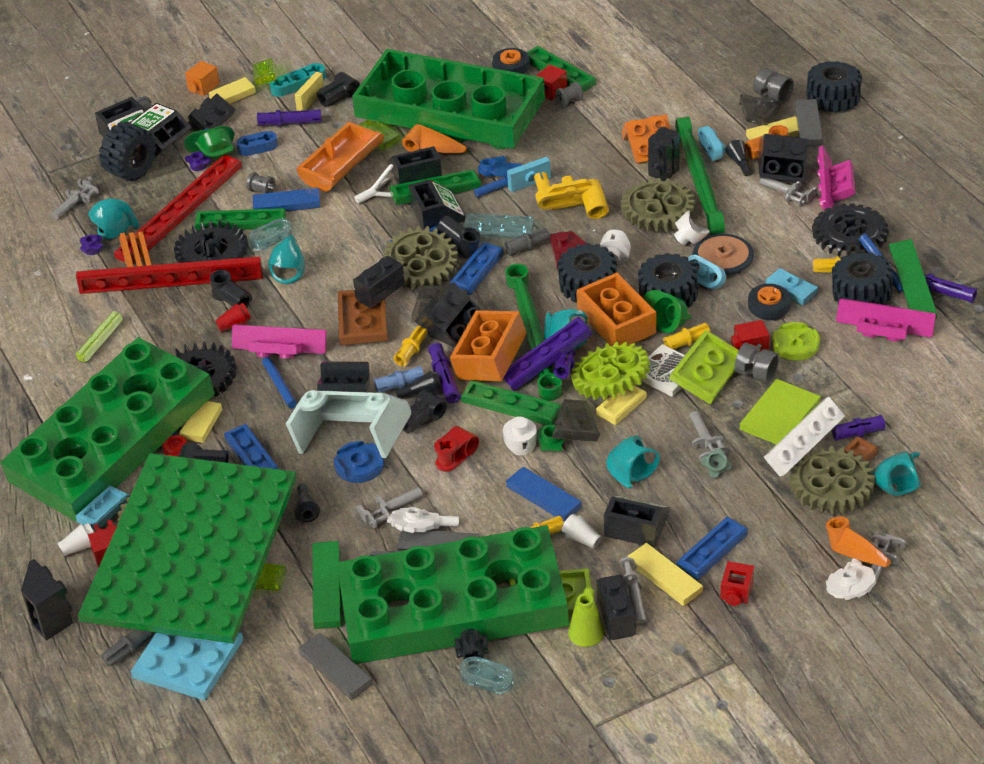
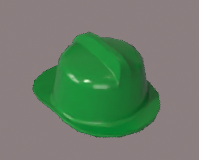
[184,126,235,159]
[643,290,692,333]

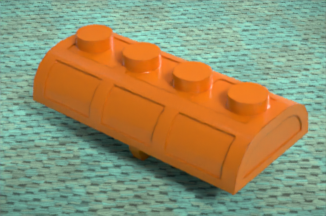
[296,122,384,192]

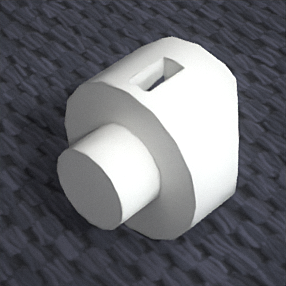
[674,210,710,246]
[600,230,631,265]
[503,417,537,455]

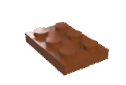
[337,290,388,345]

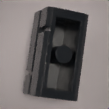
[648,127,680,181]
[353,256,405,308]
[596,574,636,640]

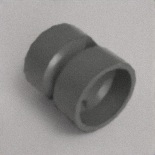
[753,67,794,104]
[734,342,779,383]

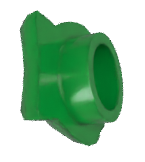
[537,425,565,453]

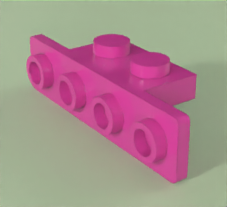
[817,145,855,210]
[836,298,936,342]
[232,325,327,358]

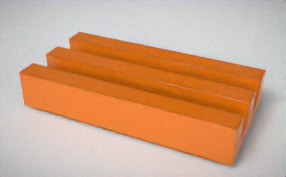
[119,232,151,267]

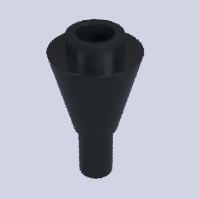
[725,140,752,176]
[395,371,441,399]
[294,484,320,523]

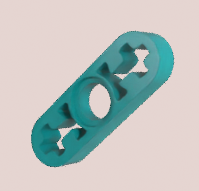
[269,63,326,97]

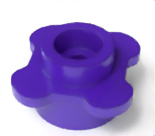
[185,151,210,171]
[80,235,103,255]

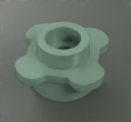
[701,449,732,478]

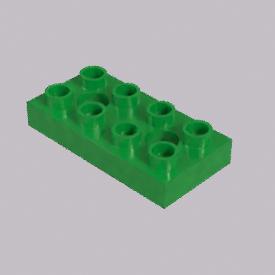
[352,49,545,149]
[0,337,215,524]
[337,525,569,664]

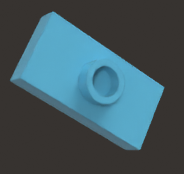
[507,157,551,192]
[765,268,818,306]
[76,486,130,531]

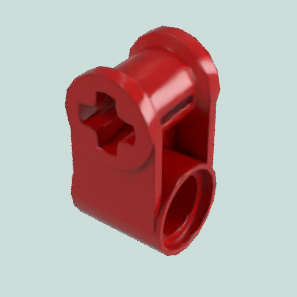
[434,426,479,472]

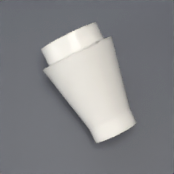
[562,514,602,550]
[57,523,94,556]

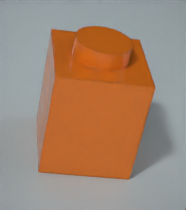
[185,61,220,96]

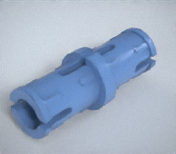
[373,366,424,393]

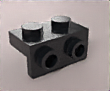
[188,93,236,130]
[317,361,370,393]

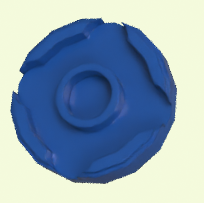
[333,441,385,483]

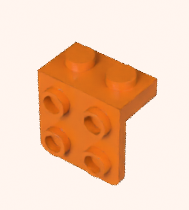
[621,114,671,164]

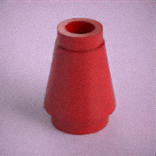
[215,303,252,333]

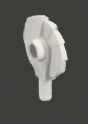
[387,507,459,533]
[826,558,876,600]

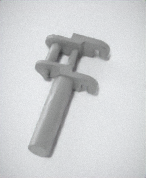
[759,178,817,207]
[51,179,99,220]
[690,411,730,462]
[356,487,423,529]
[871,534,906,591]
[620,557,646,624]

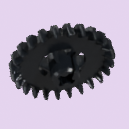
[812,203,889,257]
[174,220,249,263]
[175,341,237,400]

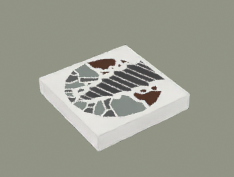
[641,344,685,397]

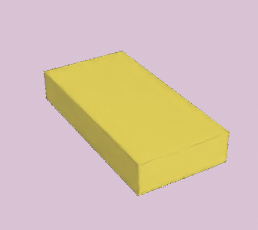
[294,72,324,111]
[209,77,256,104]
[596,385,647,425]
[180,401,222,443]

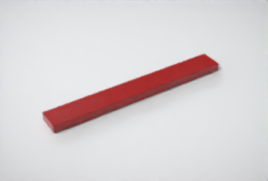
[114,155,242,265]
[76,256,263,294]

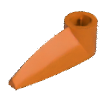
[402,124,467,153]
[826,516,891,567]

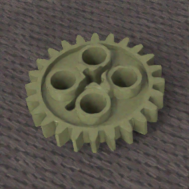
[621,178,695,232]
[383,226,458,291]
[789,446,875,515]

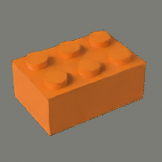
[577,273,656,346]
[450,310,527,381]

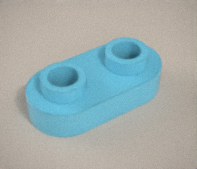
[698,126,725,161]
[688,255,726,290]

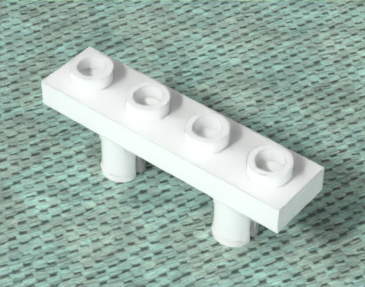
[764,397,845,477]

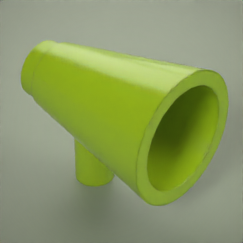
[568,588,605,647]

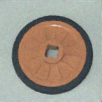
[693,234,754,275]

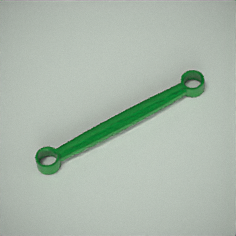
[675,116,725,235]
[505,263,563,401]

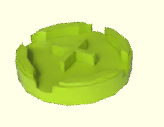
[771,322,820,361]

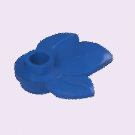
[478,156,522,177]

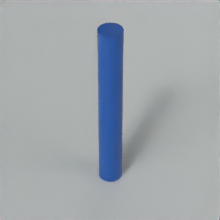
[474,177,508,198]
[859,234,903,293]
[262,357,297,408]

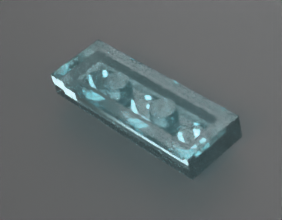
[464,213,534,238]

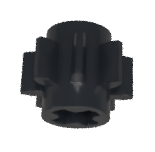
[454,629,489,663]

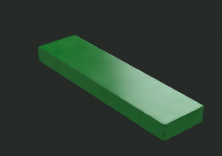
[527,46,596,92]
[390,169,481,205]
[195,208,286,230]
[889,238,937,319]
[461,380,562,425]
[312,541,341,629]

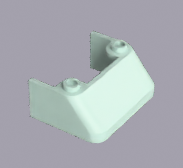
[286,390,411,458]

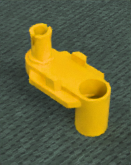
[534,172,609,219]

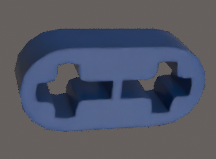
[236,131,278,156]

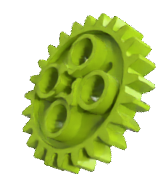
[571,342,651,400]

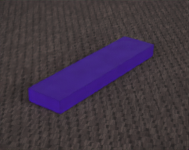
[504,316,593,391]

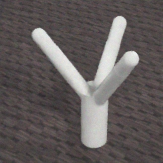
[354,164,393,204]

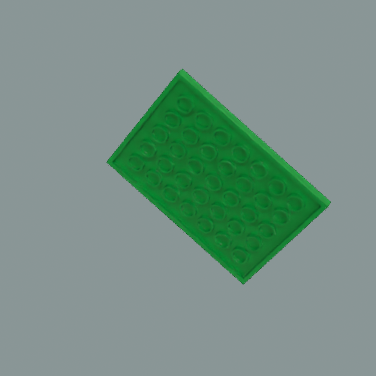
[78,453,297,644]

